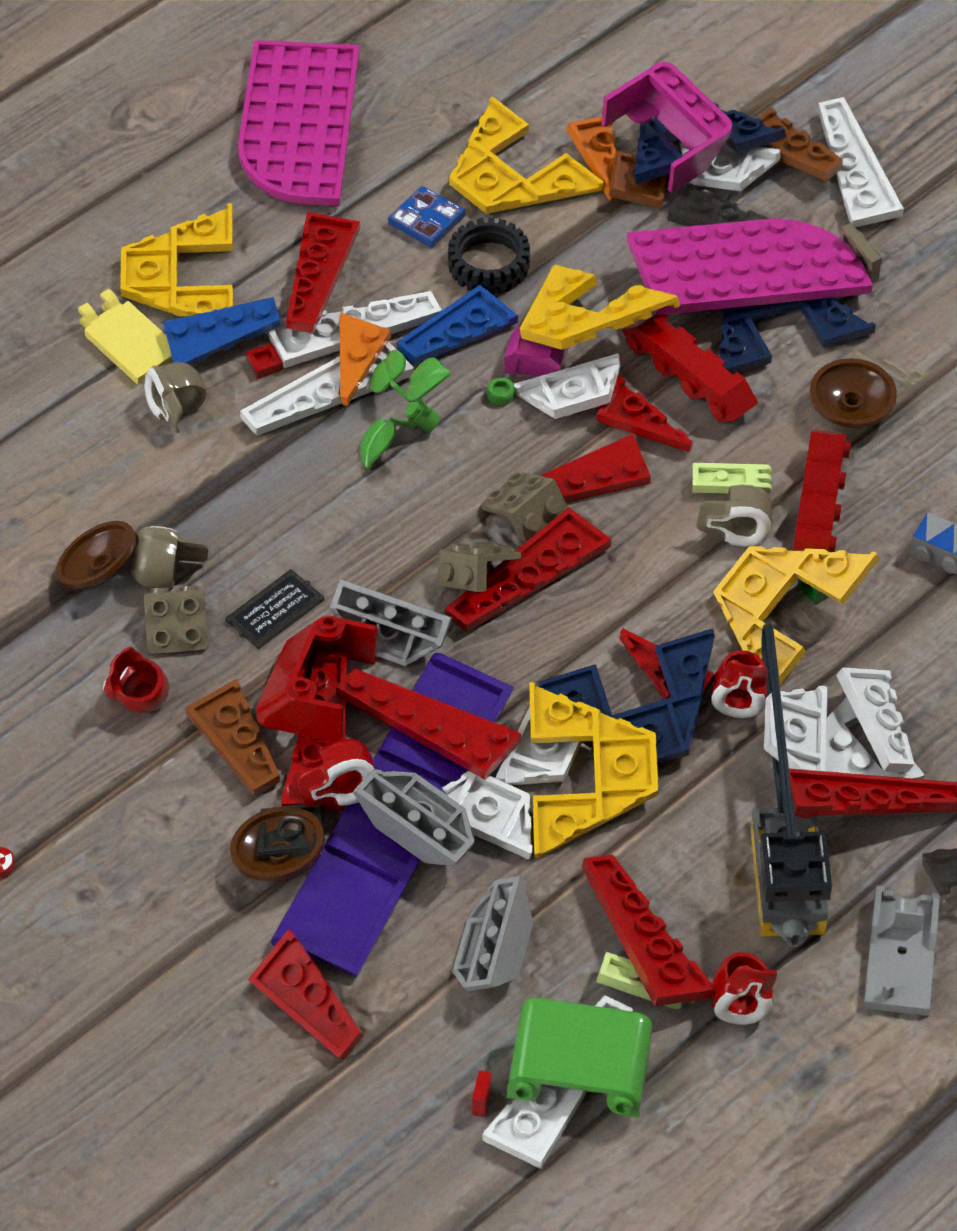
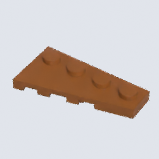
[758,107,843,182]
[186,679,280,797]

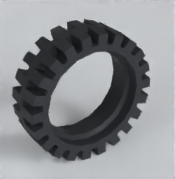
[448,218,530,295]

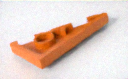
[566,116,616,201]
[339,313,391,406]

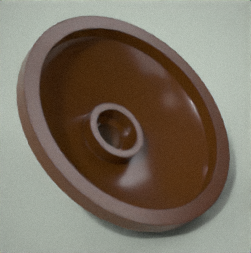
[810,358,897,428]
[56,521,136,589]
[230,807,325,881]

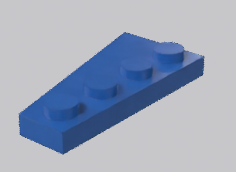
[397,285,518,365]
[163,297,281,364]

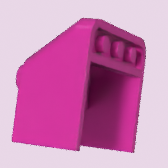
[601,62,732,194]

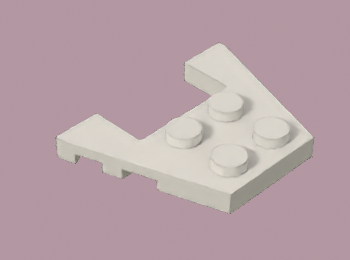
[826,697,925,779]

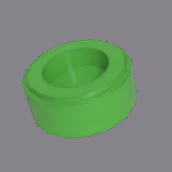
[487,378,515,406]

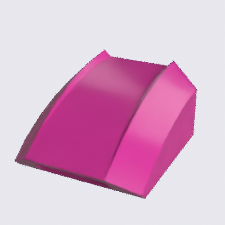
[504,322,569,377]

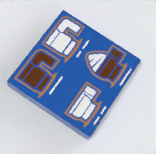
[388,186,465,248]

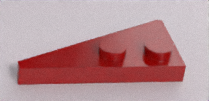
[596,376,693,453]
[619,628,715,699]

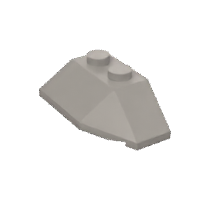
[330,579,452,666]
[353,769,475,866]
[452,876,533,991]

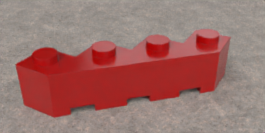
[622,311,758,423]
[793,429,851,553]

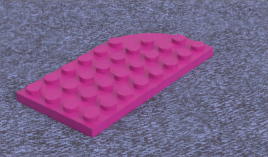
[238,40,360,206]
[626,218,873,315]

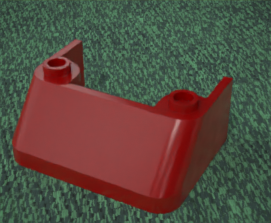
[256,616,377,742]

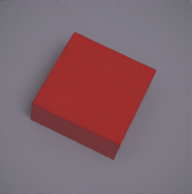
[246,343,284,379]
[472,1070,492,1117]

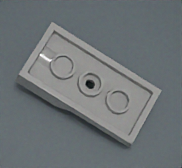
[864,885,940,1016]

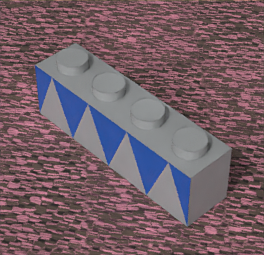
[910,512,957,575]

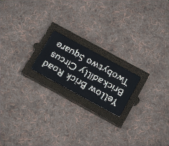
[225,569,324,649]

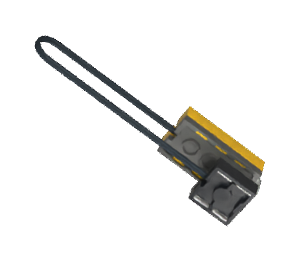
[750,624,832,948]

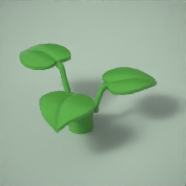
[360,350,452,470]

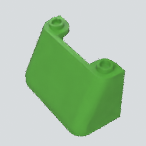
[507,998,652,1118]

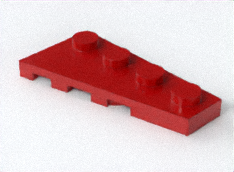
[540,433,651,503]
[248,929,364,1061]

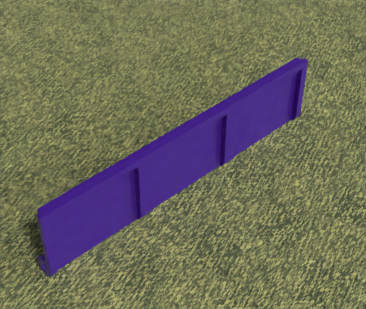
[271,653,514,978]

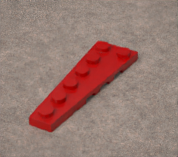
[286,212,360,334]
[780,768,957,819]
[581,854,715,1006]

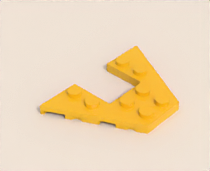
[449,96,604,214]
[120,203,233,317]
[519,265,680,350]
[713,546,880,685]
[529,682,658,859]

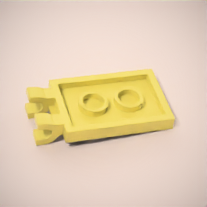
[78,289,173,385]

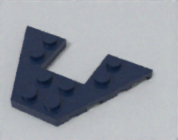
[634,103,786,184]
[720,297,876,374]
[538,628,715,765]

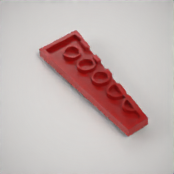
[445,507,611,632]
[281,652,347,811]
[336,668,521,780]

